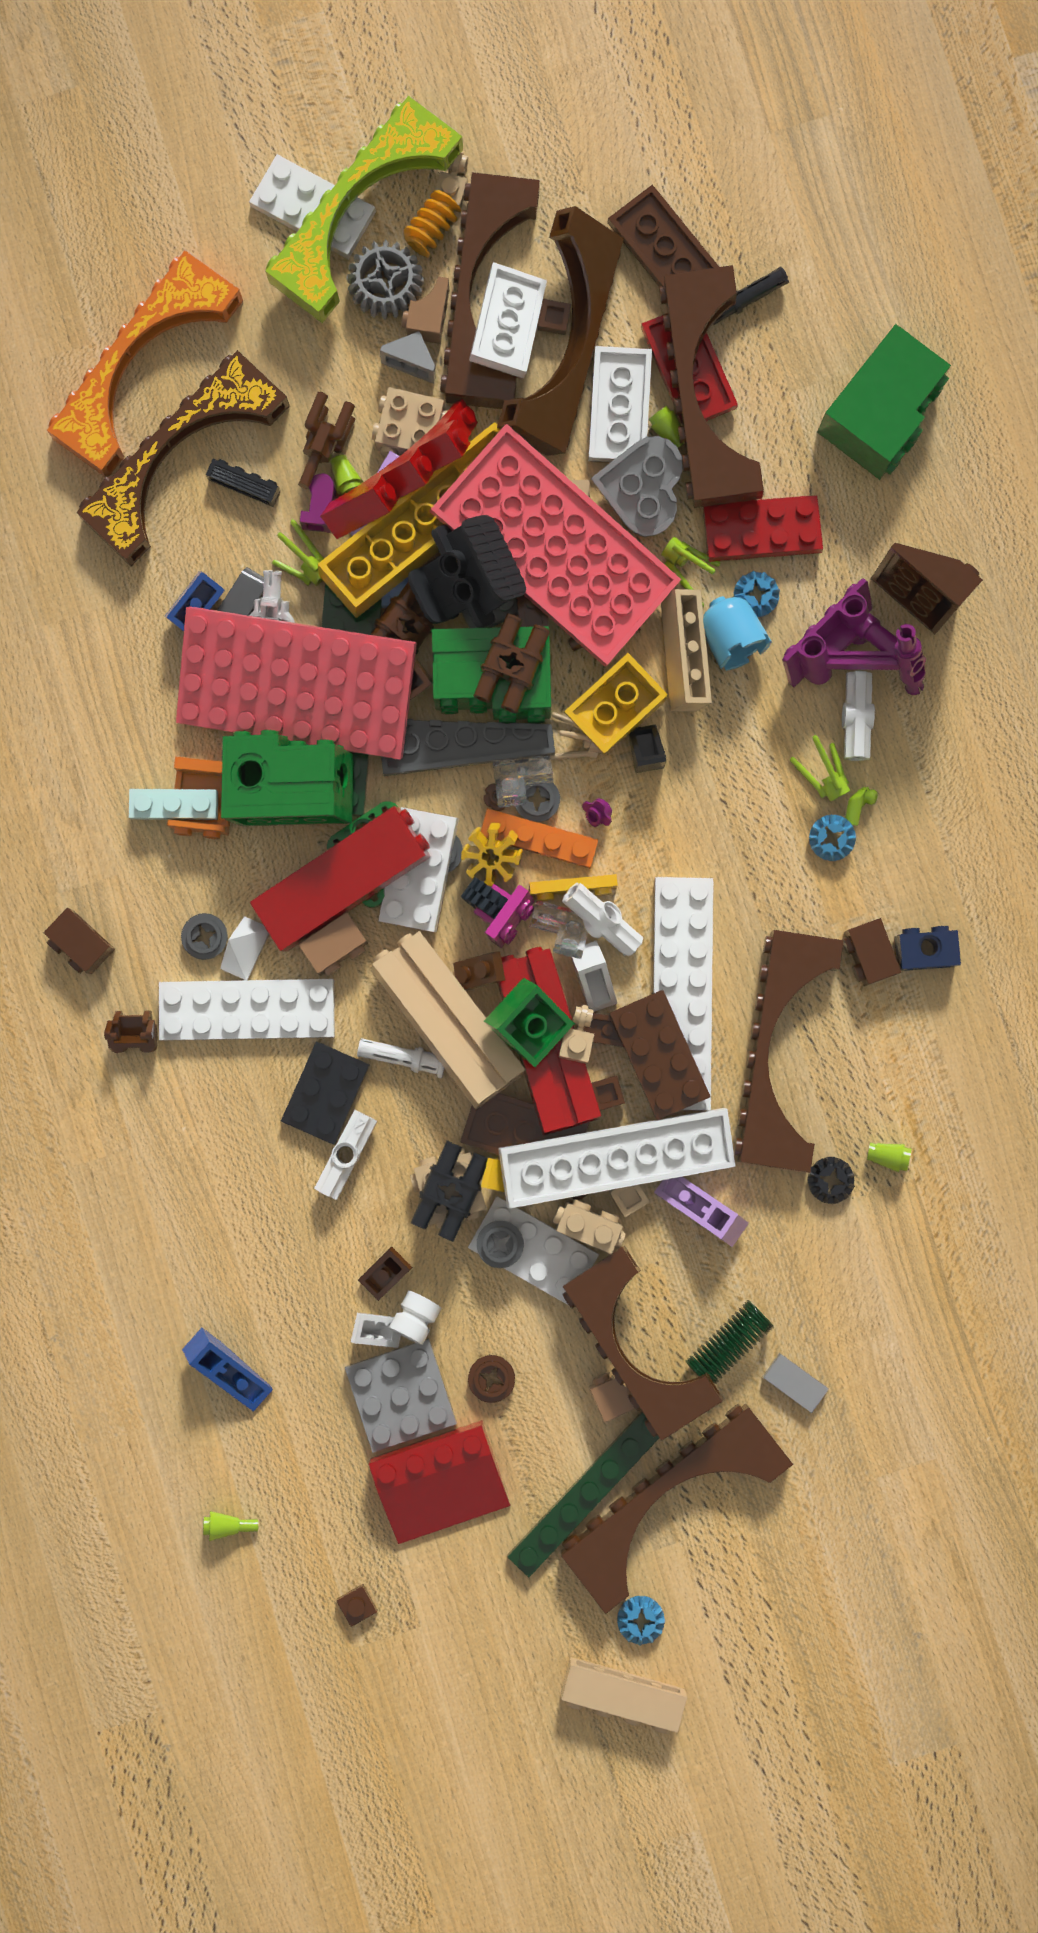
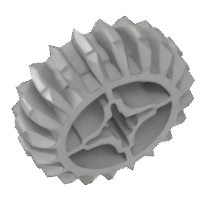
[347,239,424,320]

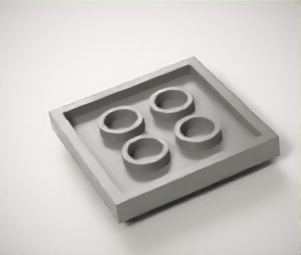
[345,1338,457,1453]

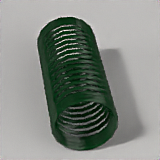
[685,1300,774,1384]

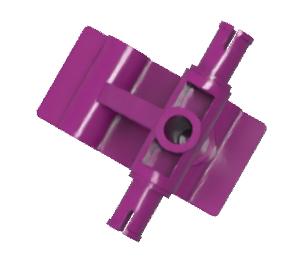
[782,578,926,695]

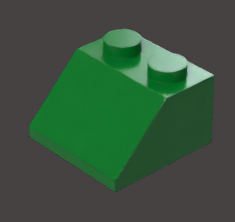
[484,978,575,1067]

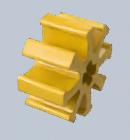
[461,823,523,886]

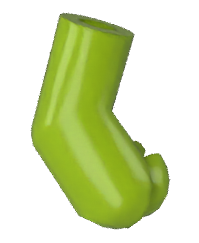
[845,787,878,826]

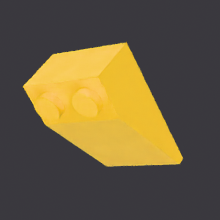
[564,653,668,754]

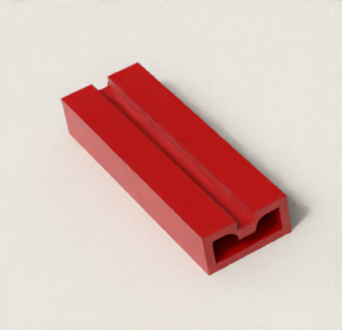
[250,806,431,952]
[497,947,601,1136]

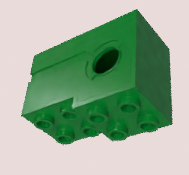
[817,324,951,480]
[432,626,551,724]
[221,730,353,826]

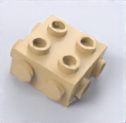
[372,387,447,457]
[410,1148,487,1229]
[552,1199,626,1254]

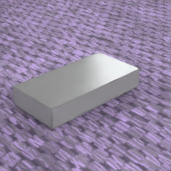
[763,1353,828,1413]

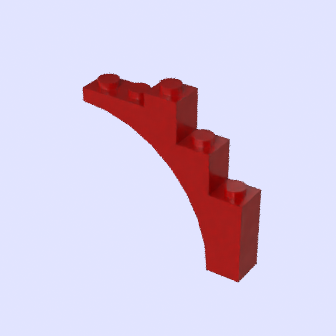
[320,399,478,539]

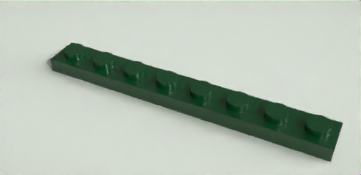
[507,1411,659,1578]

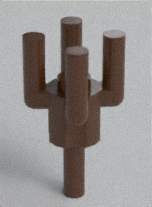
[298,392,356,489]

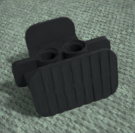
[408,515,526,628]

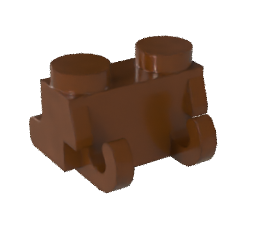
[104,1011,158,1053]

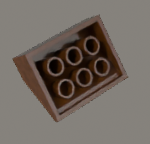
[871,543,983,635]

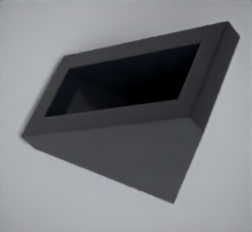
[628,724,667,773]

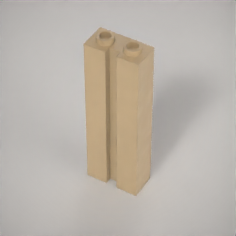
[371,931,525,1110]

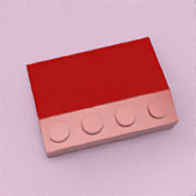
[368,1420,511,1544]

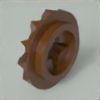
[468,1354,515,1403]

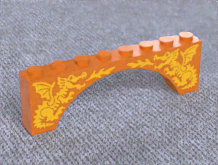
[47,250,243,478]

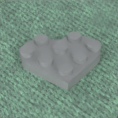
[591,436,683,537]

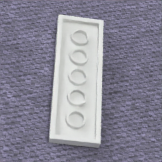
[159,979,335,1041]

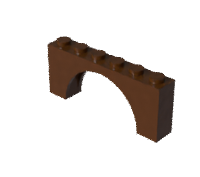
[563,1246,724,1441]

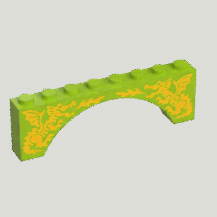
[265,96,463,323]

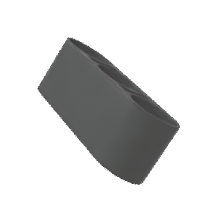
[217,567,264,616]

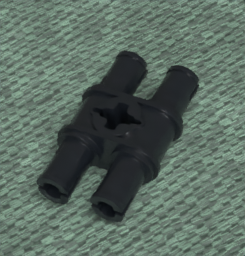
[411,1141,488,1242]

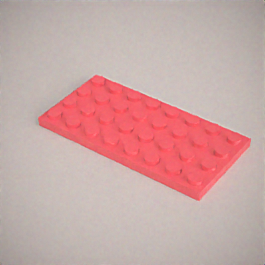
[430,424,681,667]
[176,606,417,760]

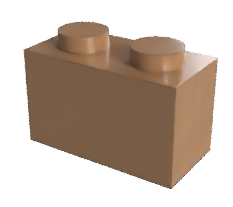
[299,912,368,976]

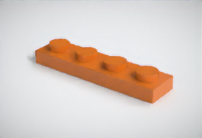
[481,808,598,869]

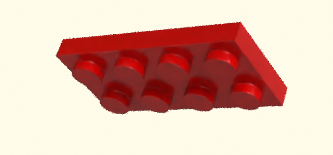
[641,313,738,423]
[703,495,823,562]

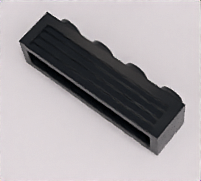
[206,459,280,507]

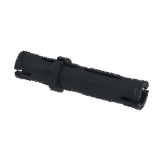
[713,266,789,325]

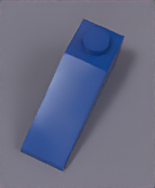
[182,1327,273,1412]

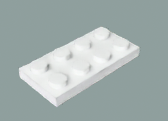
[249,154,376,260]
[469,262,547,379]
[588,346,652,462]
[378,807,459,932]
[468,1196,599,1305]

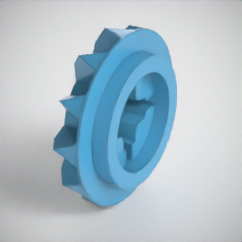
[734,571,780,617]
[809,815,856,861]
[617,1596,665,1646]

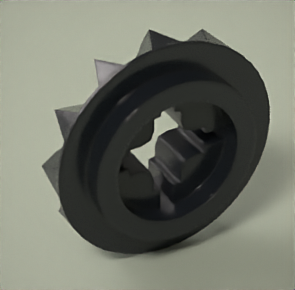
[808,1157,855,1204]

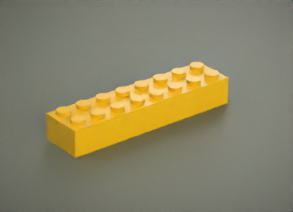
[318,422,500,618]

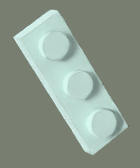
[129,789,218,820]

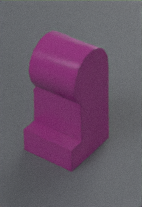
[300,473,336,533]

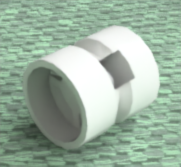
[389,1290,441,1345]

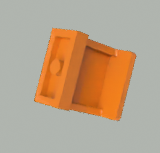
[167,756,230,839]

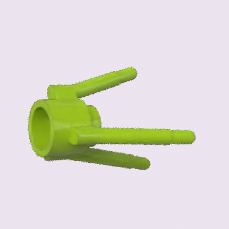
[272,519,325,586]
[661,537,720,607]
[790,735,850,802]

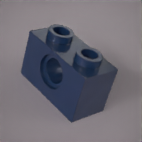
[894,926,961,971]

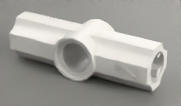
[842,671,875,761]
[562,883,643,957]
[314,1110,377,1200]

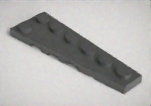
[381,719,555,776]

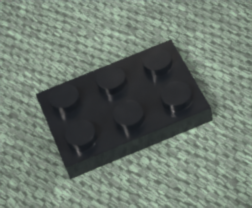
[281,1041,370,1145]

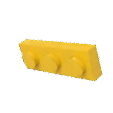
[529,874,618,901]

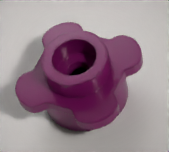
[582,798,612,827]

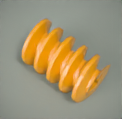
[403,190,462,258]

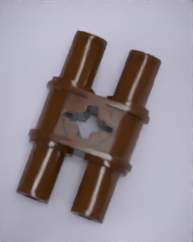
[370,582,434,654]
[473,614,550,714]

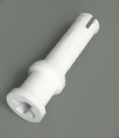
[357,1038,444,1078]

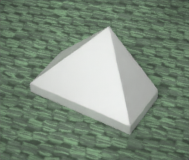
[220,917,269,980]
[351,1313,401,1348]

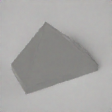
[380,331,436,384]

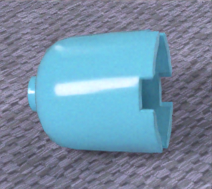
[703,596,772,671]

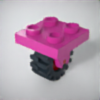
[461,877,535,948]

